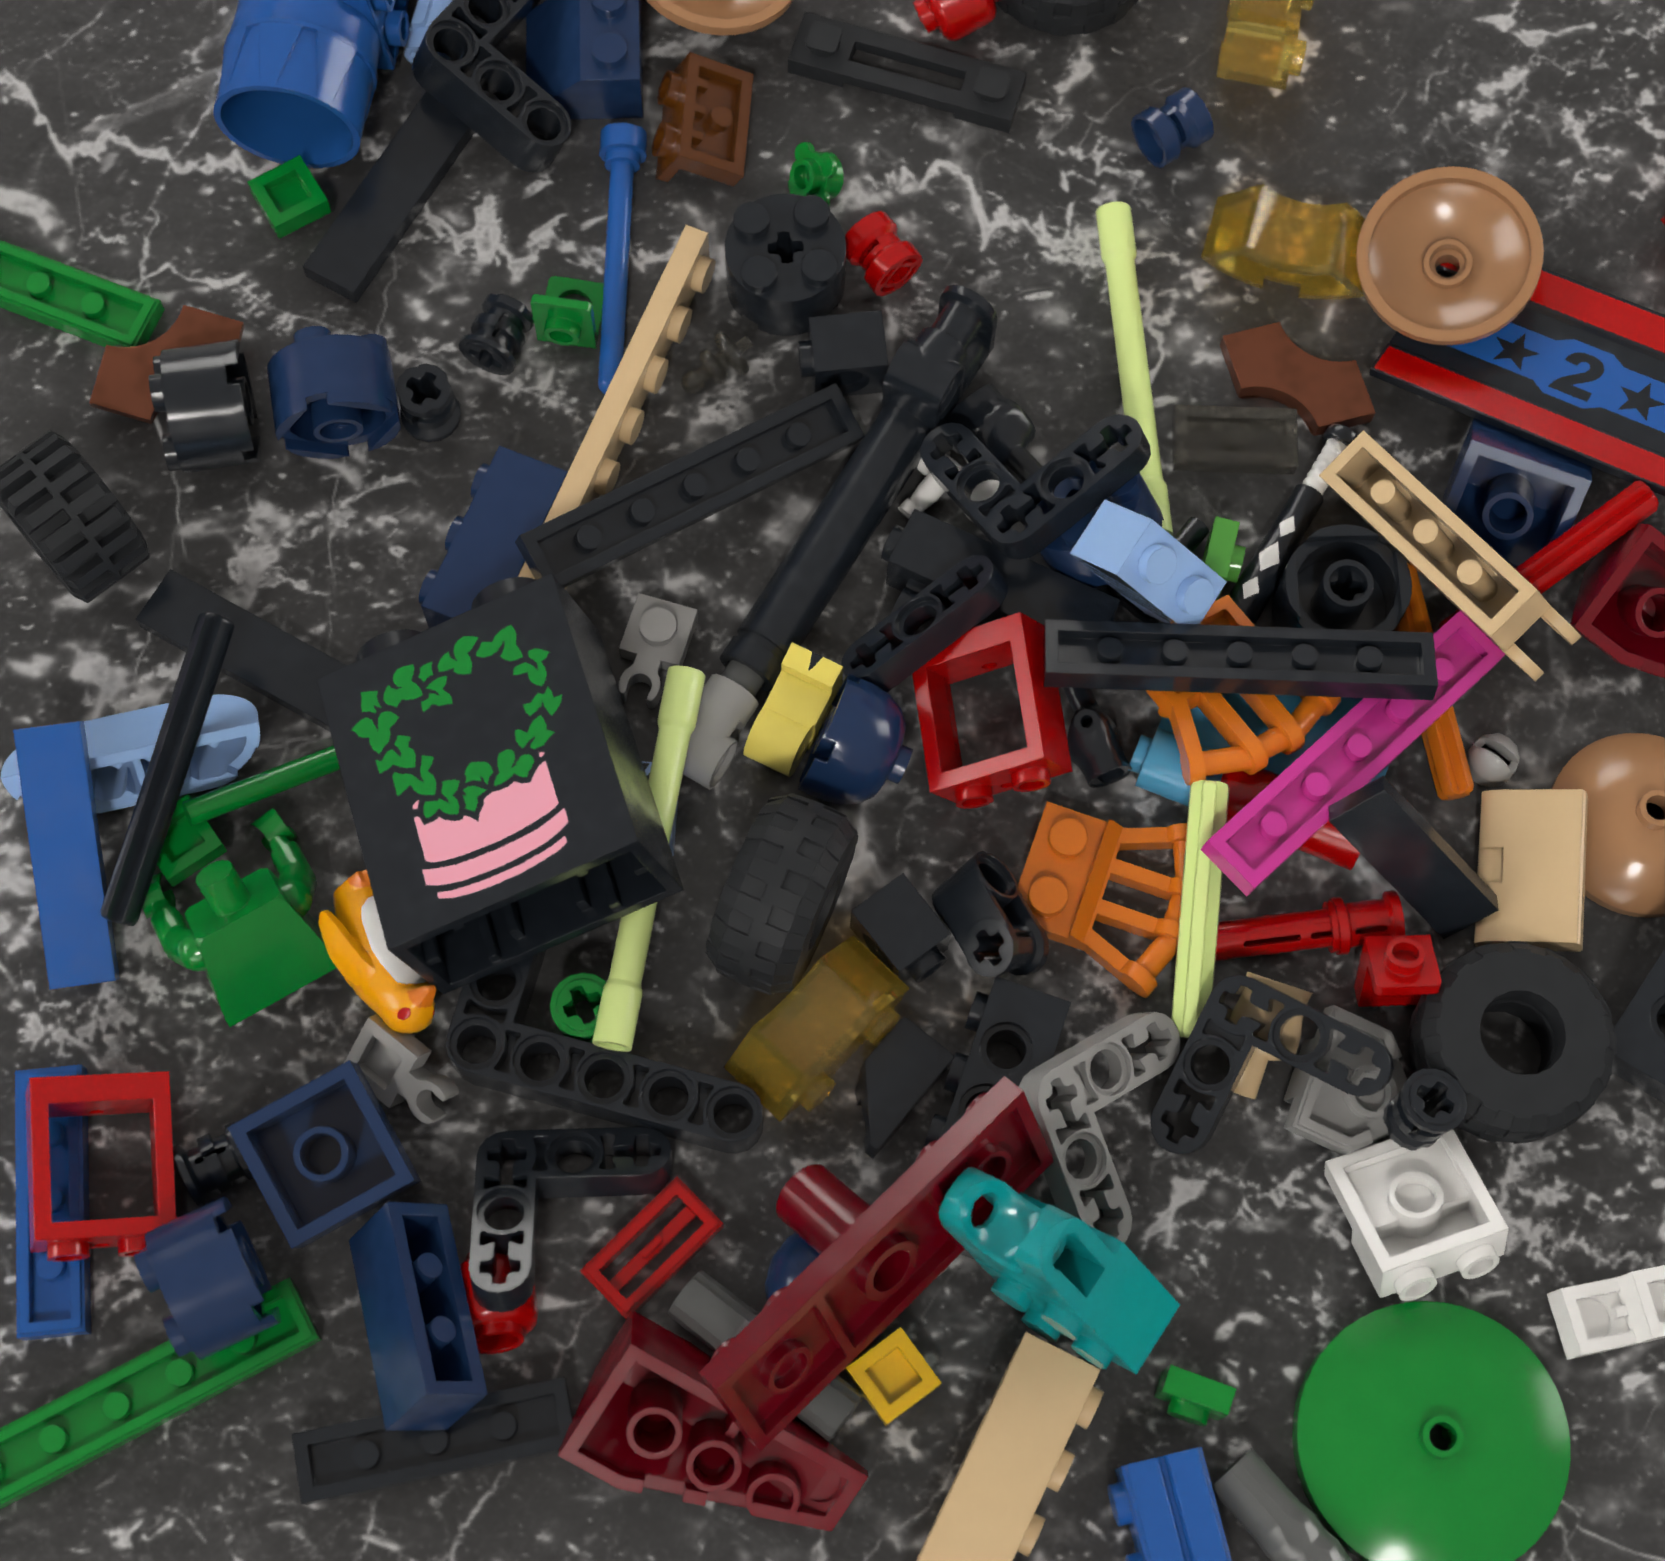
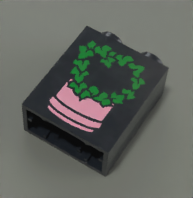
[316,573,684,994]

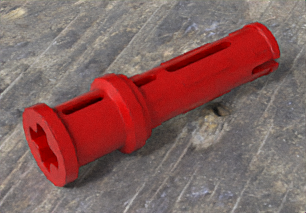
[1215,890,1405,962]

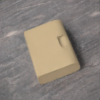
[1474,789,1588,952]

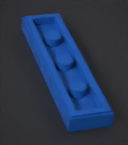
[13,721,120,990]
[15,1065,91,1341]

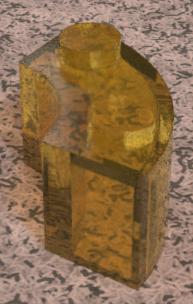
[1216,0,1314,90]
[1201,184,1365,300]
[724,935,910,1122]

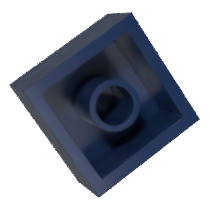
[227,1060,422,1249]

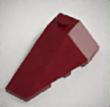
[1570,523,1665,678]
[558,1310,868,1532]

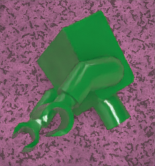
[143,808,337,1027]

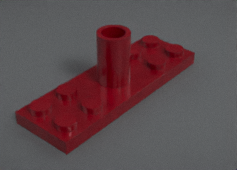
[698,1076,1054,1452]

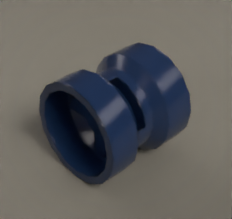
[1131,87,1214,168]

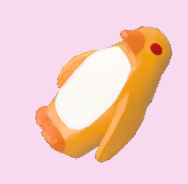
[318,869,436,1034]

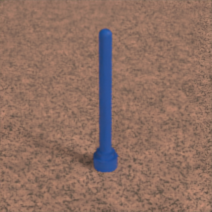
[598,122,647,395]

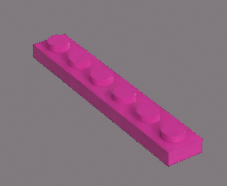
[1200,611,1506,896]

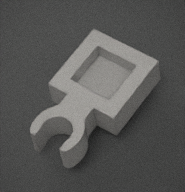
[619,593,698,709]
[344,1014,459,1124]

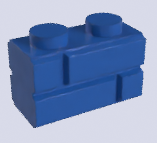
[1108,1447,1232,1561]

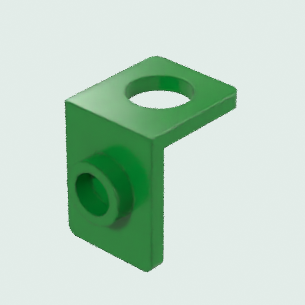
[530,276,604,349]

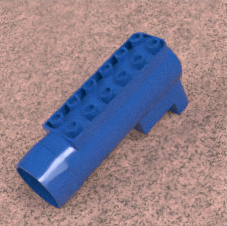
[213,0,409,168]

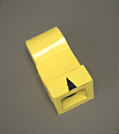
[743,642,843,777]

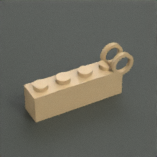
[1319,430,1581,682]
[916,1332,1104,1561]

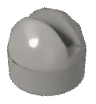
[1466,733,1520,788]

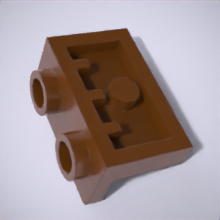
[652,52,754,187]

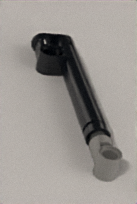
[683,284,998,790]

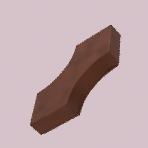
[89,305,244,424]
[1220,322,1376,436]

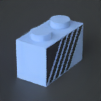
[1070,500,1227,624]

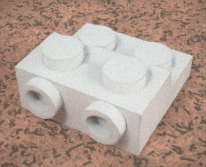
[1324,1129,1509,1301]

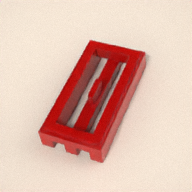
[580,1177,724,1320]

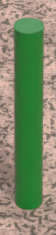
[182,745,340,826]

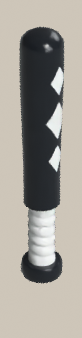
[1229,424,1358,625]

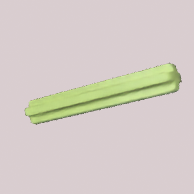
[1171,780,1229,1038]

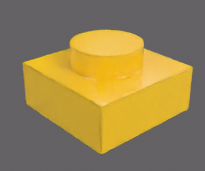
[845,1327,942,1426]

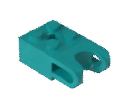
[939,1167,1180,1374]

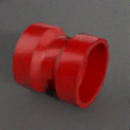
[845,210,923,296]

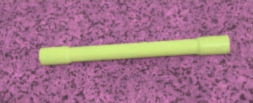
[1096,202,1173,536]
[592,665,706,1052]

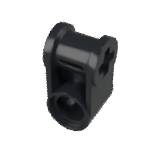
[932,851,1049,977]

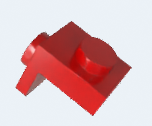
[1354,935,1442,1007]

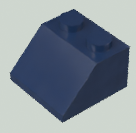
[526,0,644,120]
[1442,418,1592,569]

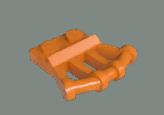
[1145,595,1341,785]
[1018,801,1187,998]

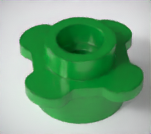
[788,142,844,206]

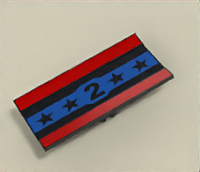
[1370,263,1665,496]

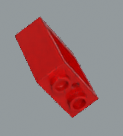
[912,612,1073,809]
[25,1071,176,1262]

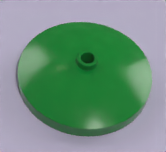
[1292,1301,1571,1561]

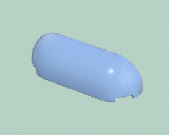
[0,694,260,814]

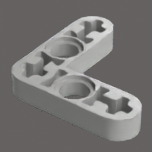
[1019,1012,1180,1243]

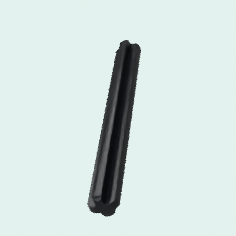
[100,612,235,926]

